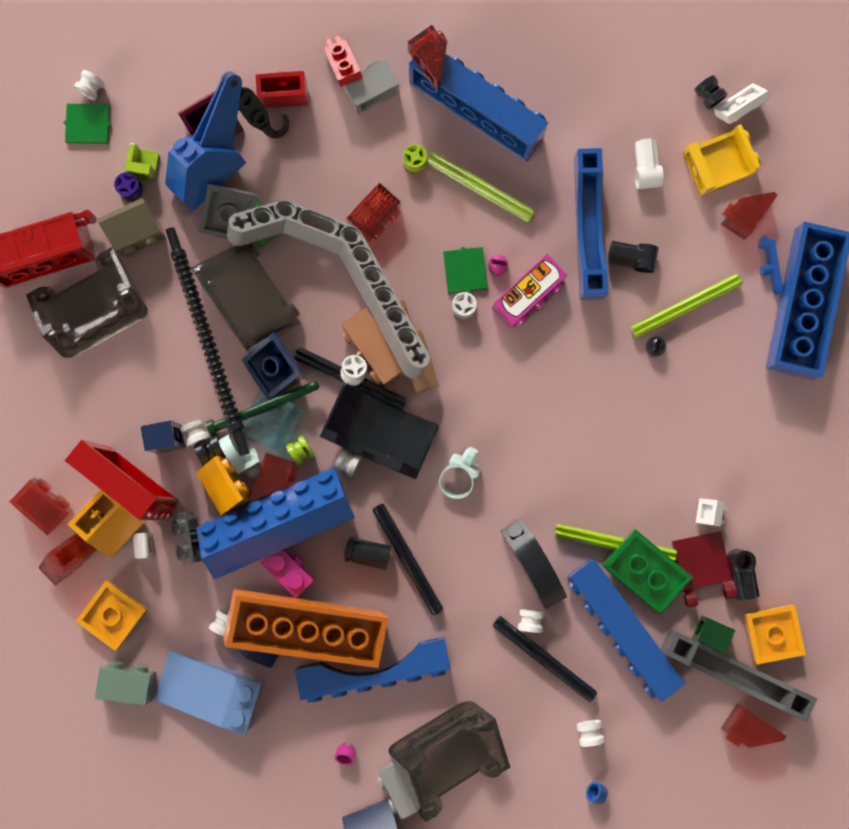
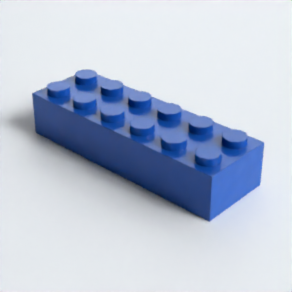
[409,40,548,161]
[765,222,849,380]
[196,467,355,580]

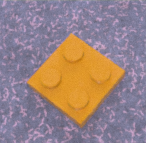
[75,580,148,651]
[743,604,806,665]

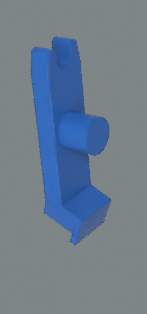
[758,235,784,295]

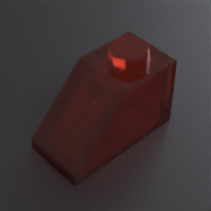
[407,25,448,90]
[720,192,778,240]
[249,453,299,501]
[39,533,97,586]
[721,704,787,748]

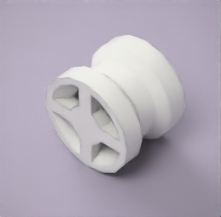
[74,70,105,100]
[452,292,477,320]
[341,355,367,386]
[180,419,210,448]
[334,448,362,478]
[209,609,229,637]
[518,609,545,633]
[576,720,605,747]

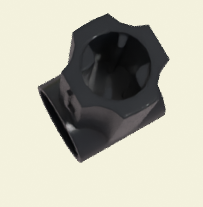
[608,241,659,273]
[727,548,760,600]

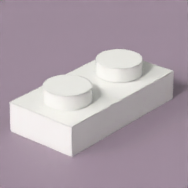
[714,83,769,124]

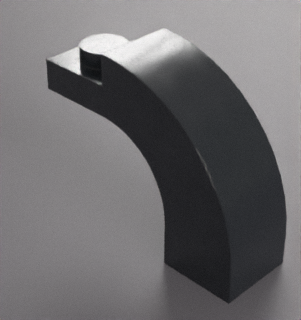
[501,519,567,610]

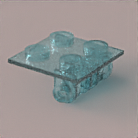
[242,389,305,454]

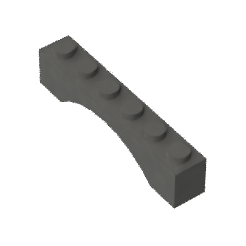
[661,629,817,722]

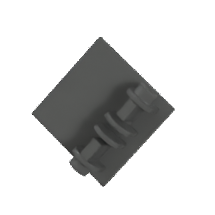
[171,512,201,565]

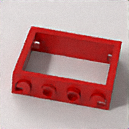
[64,440,179,520]

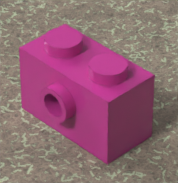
[260,549,316,598]

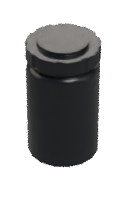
[344,537,391,570]

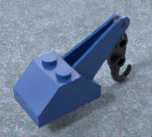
[165,71,289,212]

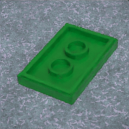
[602,528,693,615]

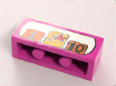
[492,254,567,329]

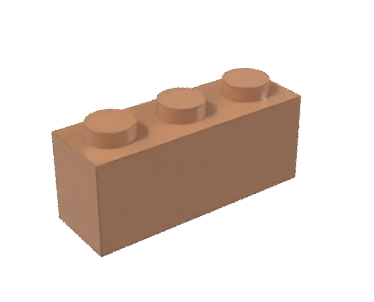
[341,307,404,387]

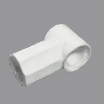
[634,138,664,189]

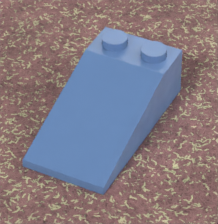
[153,650,265,735]

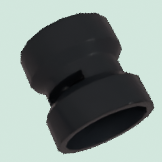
[694,75,728,110]
[193,435,226,466]

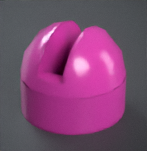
[488,255,508,275]
[334,743,356,765]

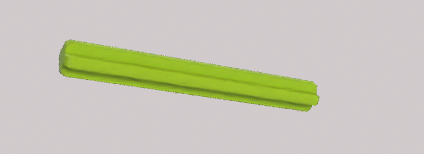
[427,152,534,222]
[631,274,743,338]
[555,524,677,561]

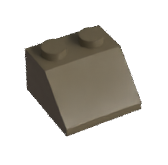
[97,198,166,257]

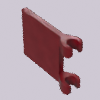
[671,531,738,607]

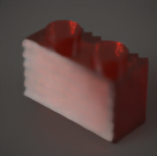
[346,183,401,242]

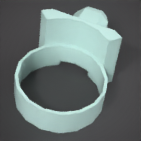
[219,434,260,479]
[439,447,481,499]

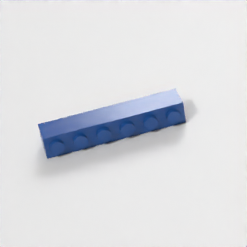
[567,558,686,702]

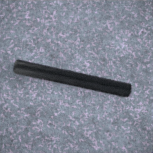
[294,347,407,410]
[373,503,443,616]
[493,616,597,702]

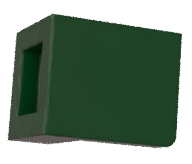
[692,615,735,653]

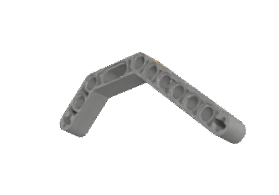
[227,200,430,379]

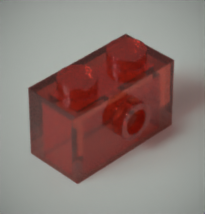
[9,477,73,536]

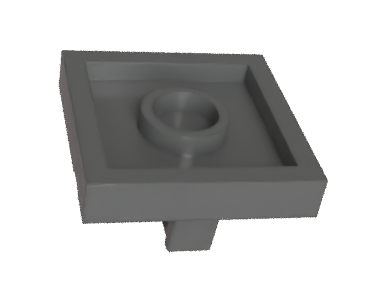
[197,183,258,238]

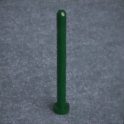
[206,381,320,437]

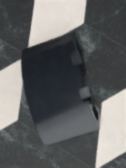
[319,384,439,480]

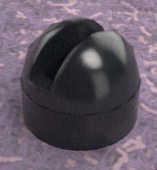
[645,337,666,357]

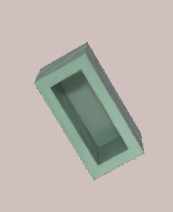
[95,662,156,705]

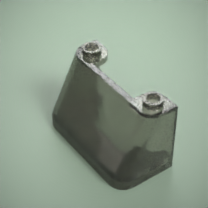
[191,243,301,353]
[26,247,148,358]
[388,701,511,822]

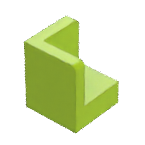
[125,143,160,181]

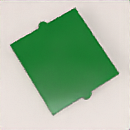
[63,103,111,144]
[443,247,488,294]

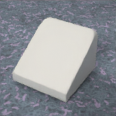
[133,532,154,559]

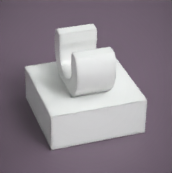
[696,498,727,527]

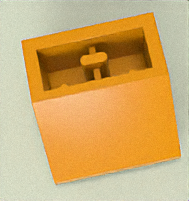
[196,456,251,516]
[67,489,146,558]

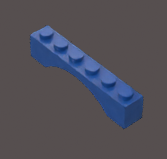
[574,148,608,300]
[295,637,450,703]

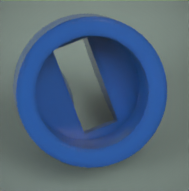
[586,781,609,804]

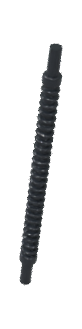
[166,227,250,456]

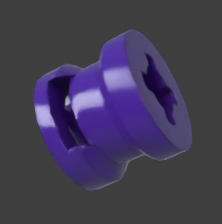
[114,172,143,201]

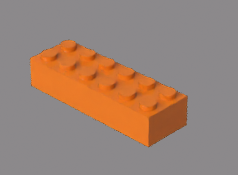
[223,589,388,668]

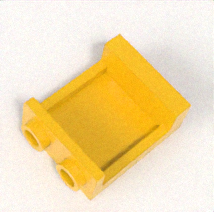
[682,125,761,196]

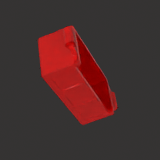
[0,209,97,288]

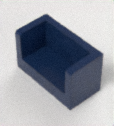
[141,420,186,454]

